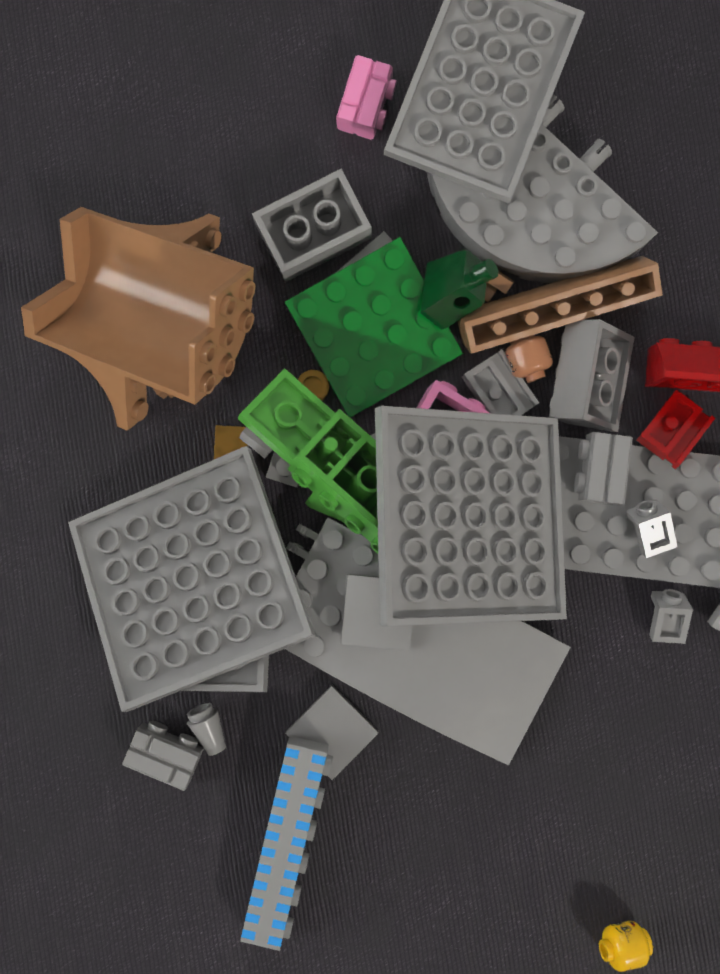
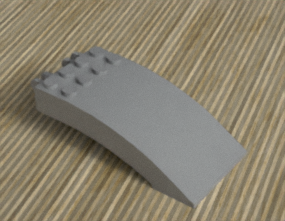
[285,518,571,765]

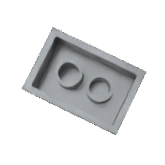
[252,169,372,282]

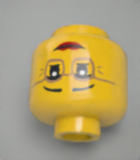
[599,921,653,972]

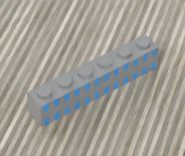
[240,735,333,951]

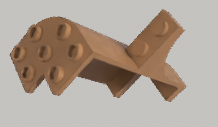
[21,207,255,431]

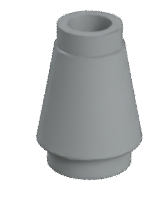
[187,703,226,756]

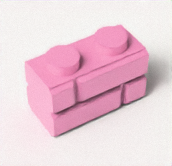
[336,55,397,140]

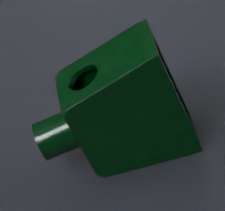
[420,250,498,330]

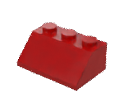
[645,338,720,392]

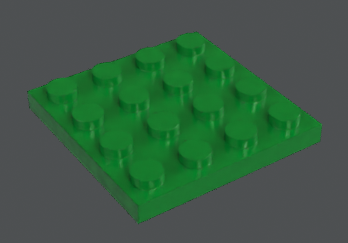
[284,237,463,417]

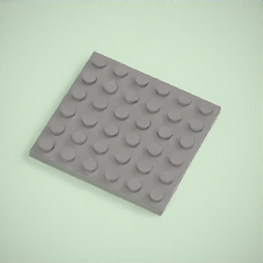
[375,406,567,626]
[68,446,316,712]

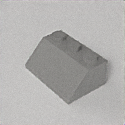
[549,319,634,432]

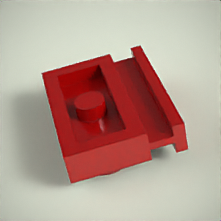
[636,390,715,469]

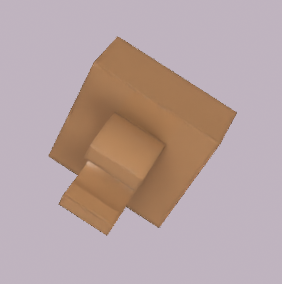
[485,270,515,302]

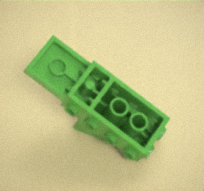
[238,368,378,554]

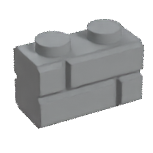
[574,432,633,505]
[122,721,204,791]

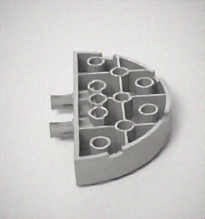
[427,95,658,283]

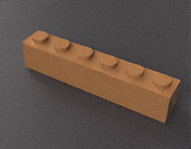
[457,256,663,354]

